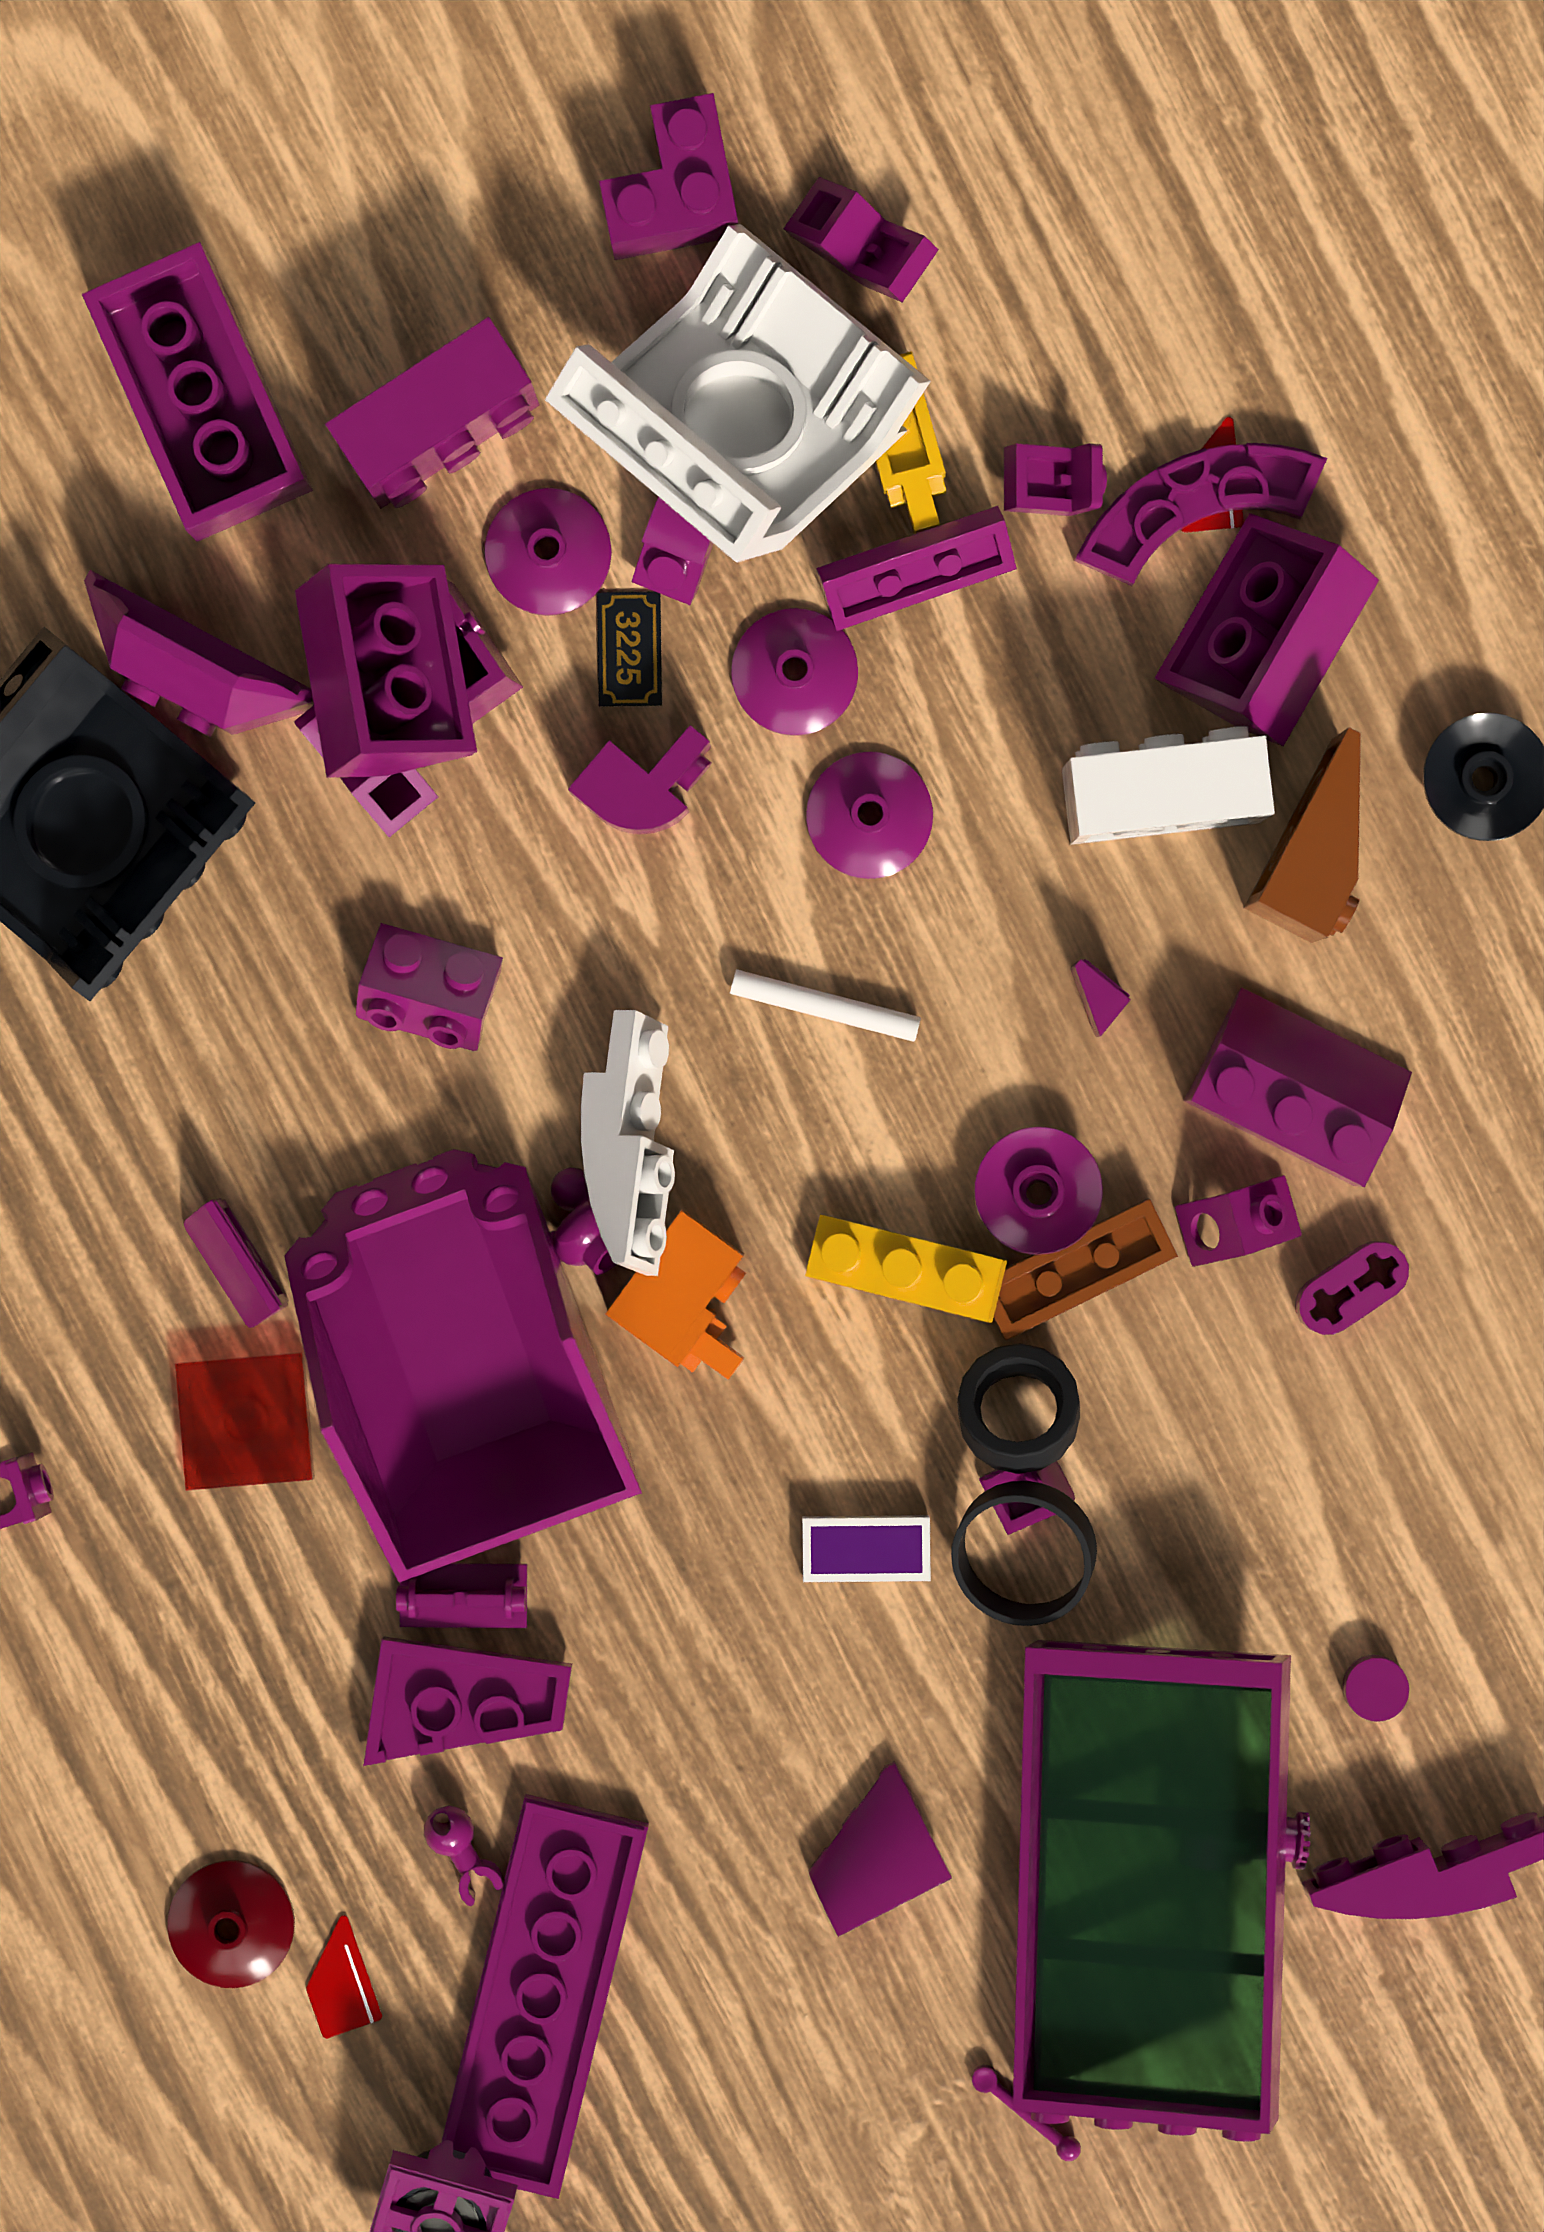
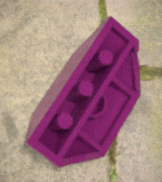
[84,570,314,737]

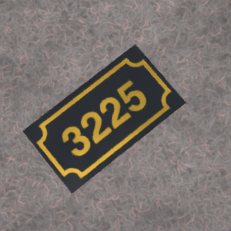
[597,592,662,707]

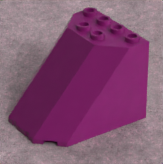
[284,1149,642,1582]

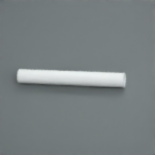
[730,969,921,1042]

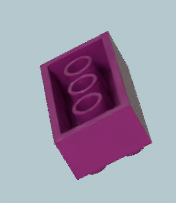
[82,242,313,542]

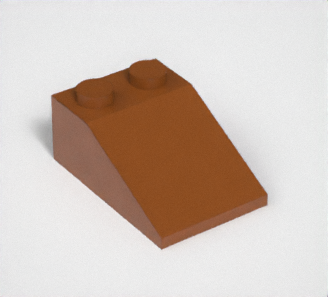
[1244,727,1361,943]

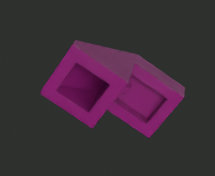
[783,177,939,303]

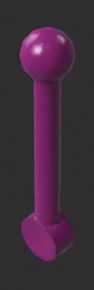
[972,2065,1081,2161]

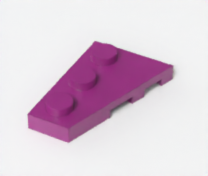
[363,1636,573,1766]

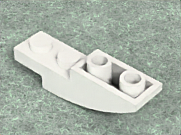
[581,1010,675,1276]

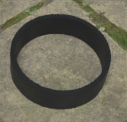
[951,1481,1097,1626]

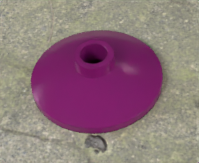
[485,488,612,616]
[731,608,858,736]
[806,752,933,879]
[974,1127,1103,1255]

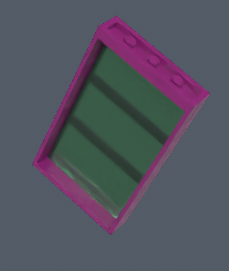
[1013,1640,1291,2142]

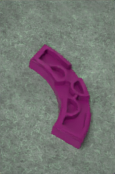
[1074,443,1327,586]

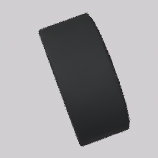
[957,1343,1080,1474]

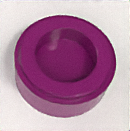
[1342,1655,1409,1722]

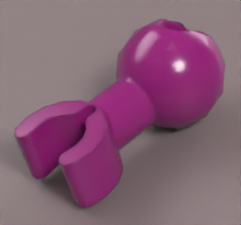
[423,1806,503,1906]

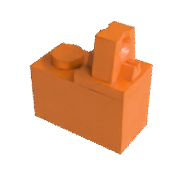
[605,1209,746,1380]

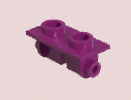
[396,1563,528,1628]

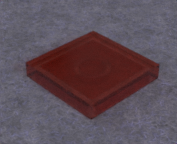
[175,1352,315,1491]

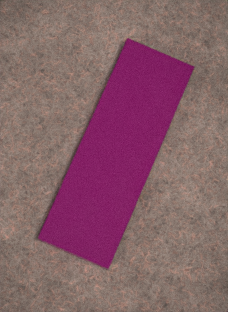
[441,1794,649,2199]

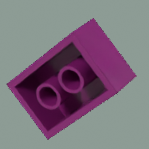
[325,317,539,509]

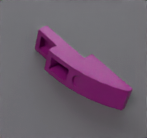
[1301,1812,1544,1919]

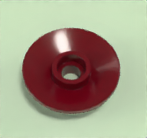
[167,1860,295,1988]

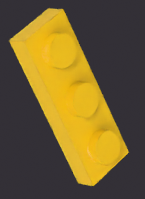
[805,1214,1007,1323]

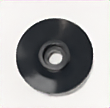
[1423,713,1544,841]

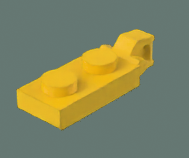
[875,351,947,534]

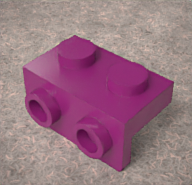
[356,923,503,1051]

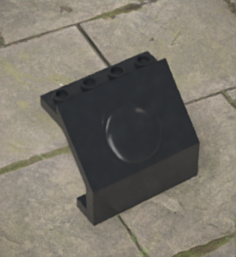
[0,627,256,1001]

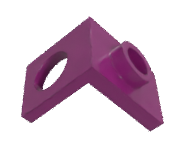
[1175,1175,1302,1267]
[0,1452,54,1529]

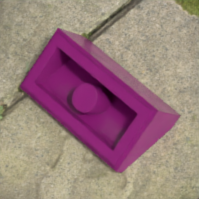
[184,1198,289,1328]

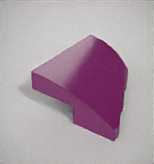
[808,1761,952,1937]

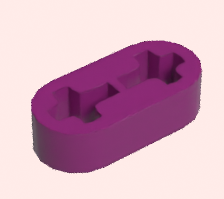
[1295,1241,1409,1335]

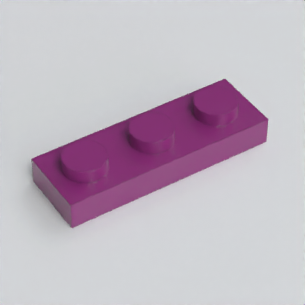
[816,506,1017,631]

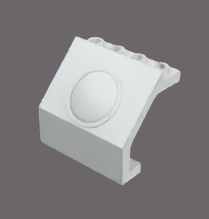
[545,224,931,563]

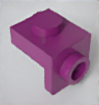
[1004,443,1107,516]

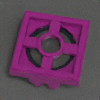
[370,2140,518,2232]

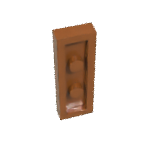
[994,1198,1178,1341]

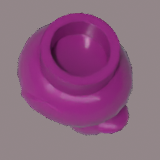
[550,1167,617,1275]

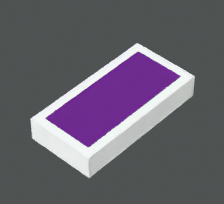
[802,1515,931,1582]

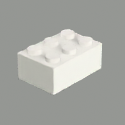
[1062,727,1275,845]

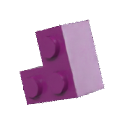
[599,93,738,261]

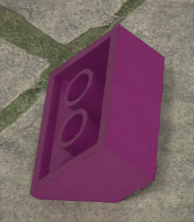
[1155,513,1379,746]
[295,564,477,778]
[1184,987,1412,1187]

